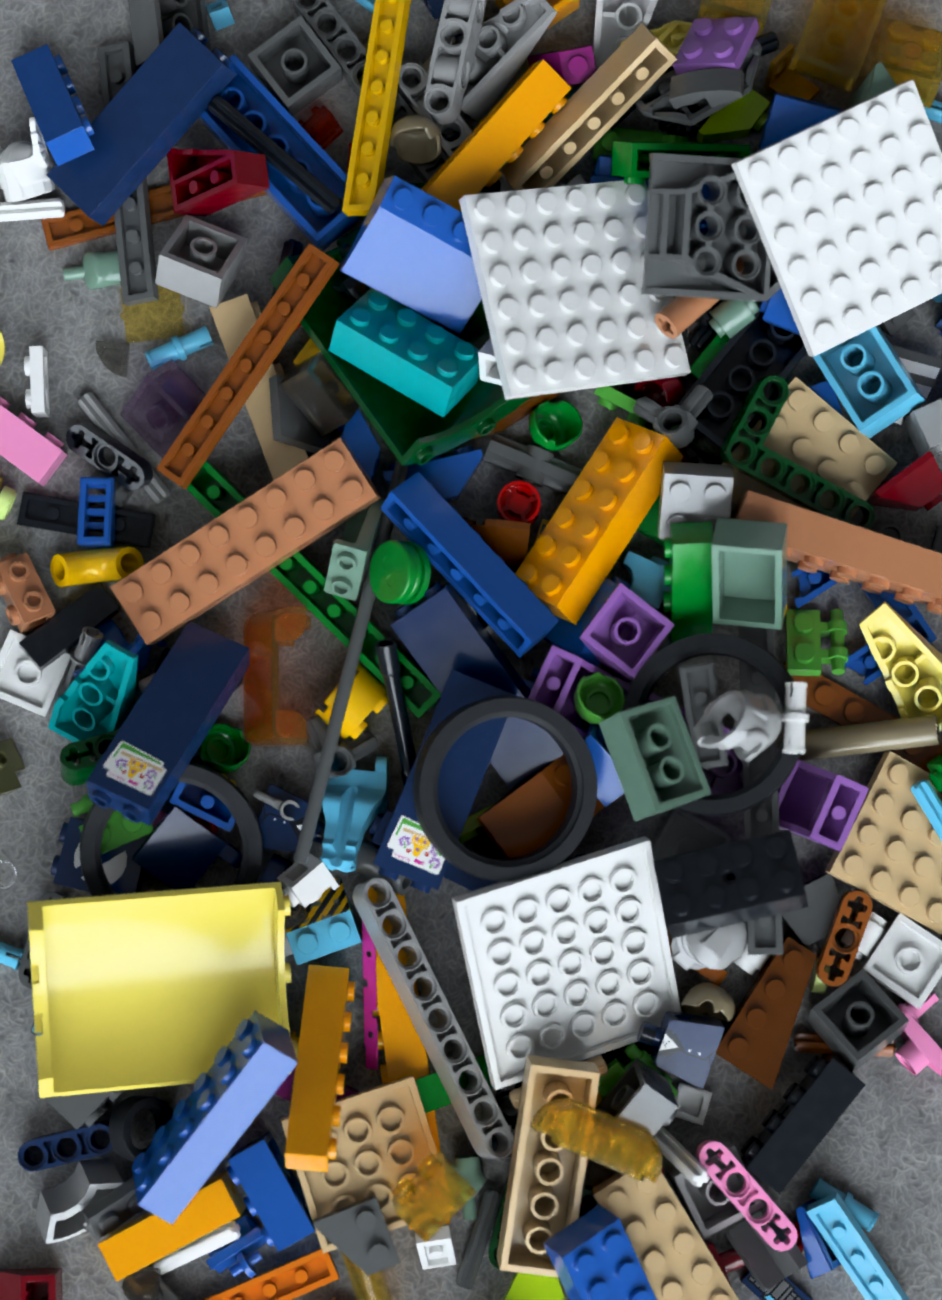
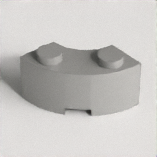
[35,1159,123,1244]

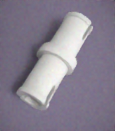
[781,682,809,754]

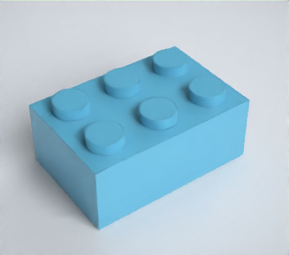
[813,325,926,439]

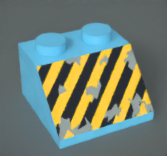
[284,877,362,965]

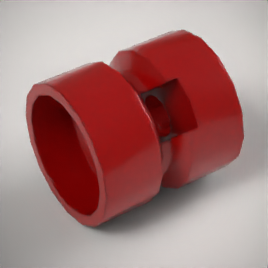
[497,481,541,525]

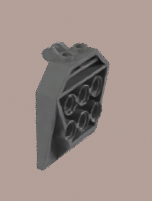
[641,153,781,302]

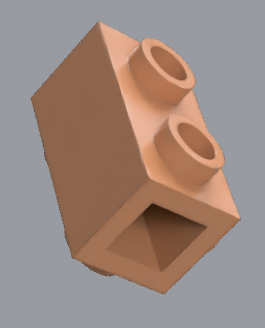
[0,552,56,634]

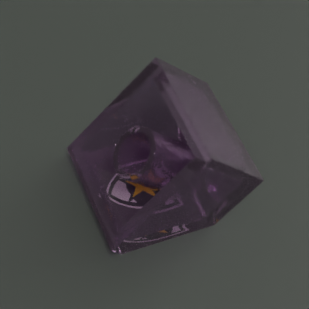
[120,359,206,459]

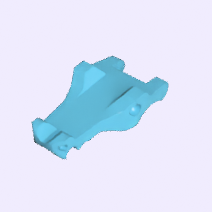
[320,756,390,872]

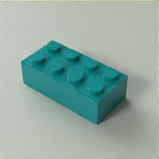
[328,288,480,417]

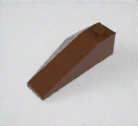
[462,517,531,574]

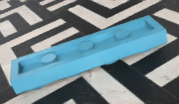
[806,1192,910,1300]

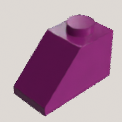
[528,44,597,85]

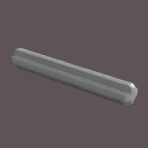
[78,392,170,504]

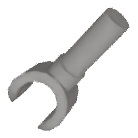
[253,790,300,821]

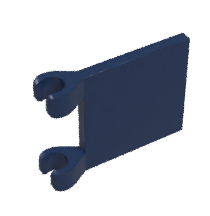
[131,805,242,890]

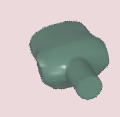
[63,250,121,290]
[455,1154,486,1220]

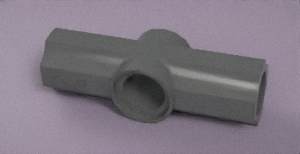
[483,433,583,495]

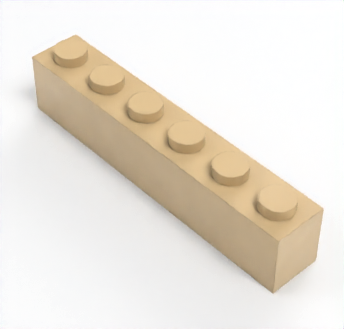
[501,23,677,190]
[209,294,309,481]

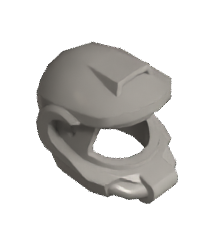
[693,690,782,762]
[670,922,748,970]

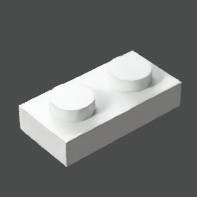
[24,346,50,418]
[415,1224,457,1270]

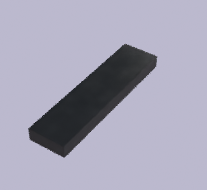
[17,492,156,548]

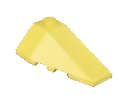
[859,602,942,733]

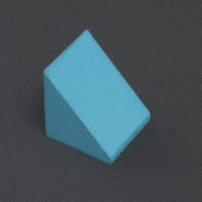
[206,0,235,31]

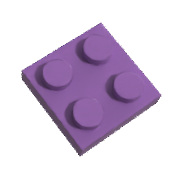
[672,17,759,75]

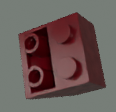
[0,1268,62,1300]

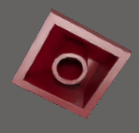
[866,450,942,511]

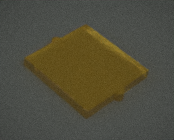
[120,285,185,344]

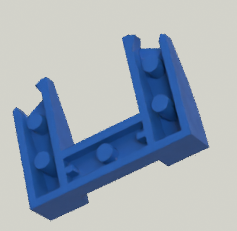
[791,569,937,685]

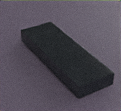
[19,583,121,671]

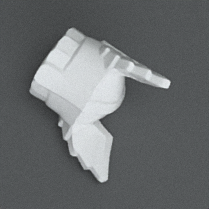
[0,117,55,202]

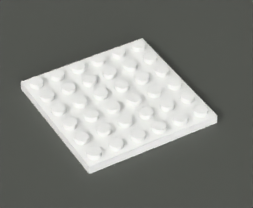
[731,80,942,356]
[459,178,691,400]
[452,836,682,1090]

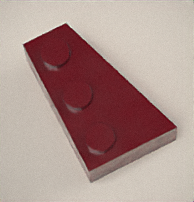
[167,148,269,217]

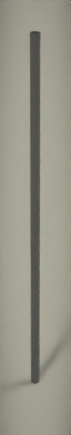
[293,459,409,865]

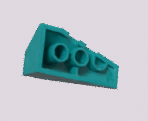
[48,639,138,742]

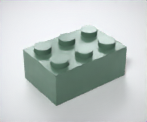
[711,518,787,630]

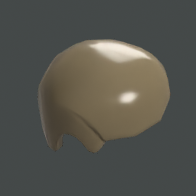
[390,115,441,164]
[680,982,736,1023]

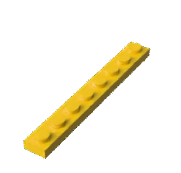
[342,0,411,217]

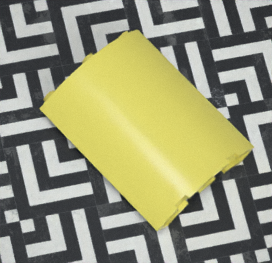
[27,882,298,1098]

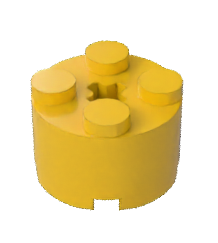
[314,662,388,740]

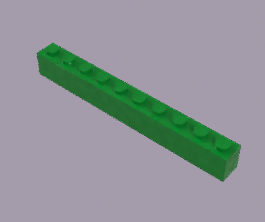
[187,459,441,718]

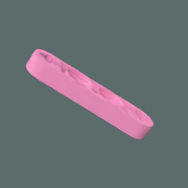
[695,1139,798,1251]

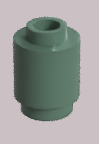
[708,300,760,339]

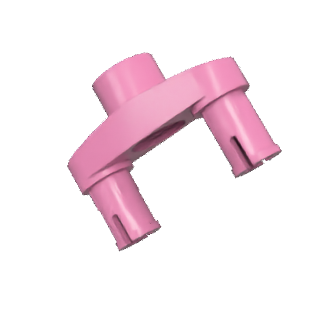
[895,991,942,1077]

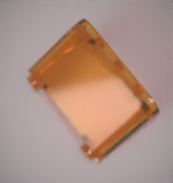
[243,606,312,748]

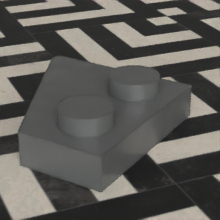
[313,1195,401,1276]

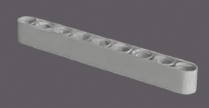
[352,878,514,1159]

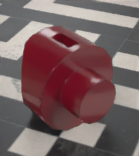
[633,376,685,408]

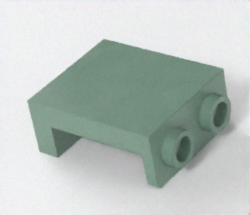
[324,499,385,601]

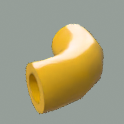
[50,547,144,588]

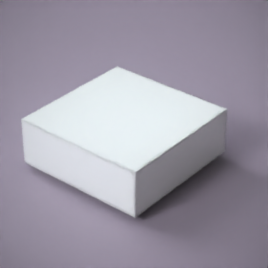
[675,1082,712,1126]

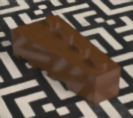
[716,935,817,1090]

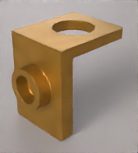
[764,43,819,100]

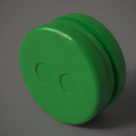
[369,540,431,605]

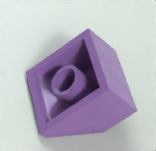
[579,583,675,682]

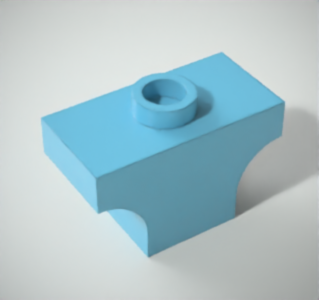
[622,551,669,610]

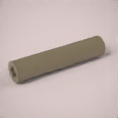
[798,714,940,761]

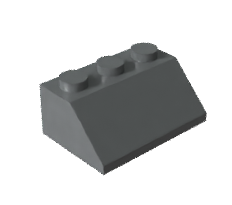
[128,0,211,67]

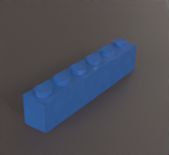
[380,472,559,658]

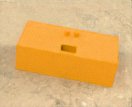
[97,1170,246,1282]

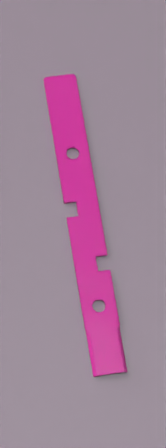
[362,921,378,1070]

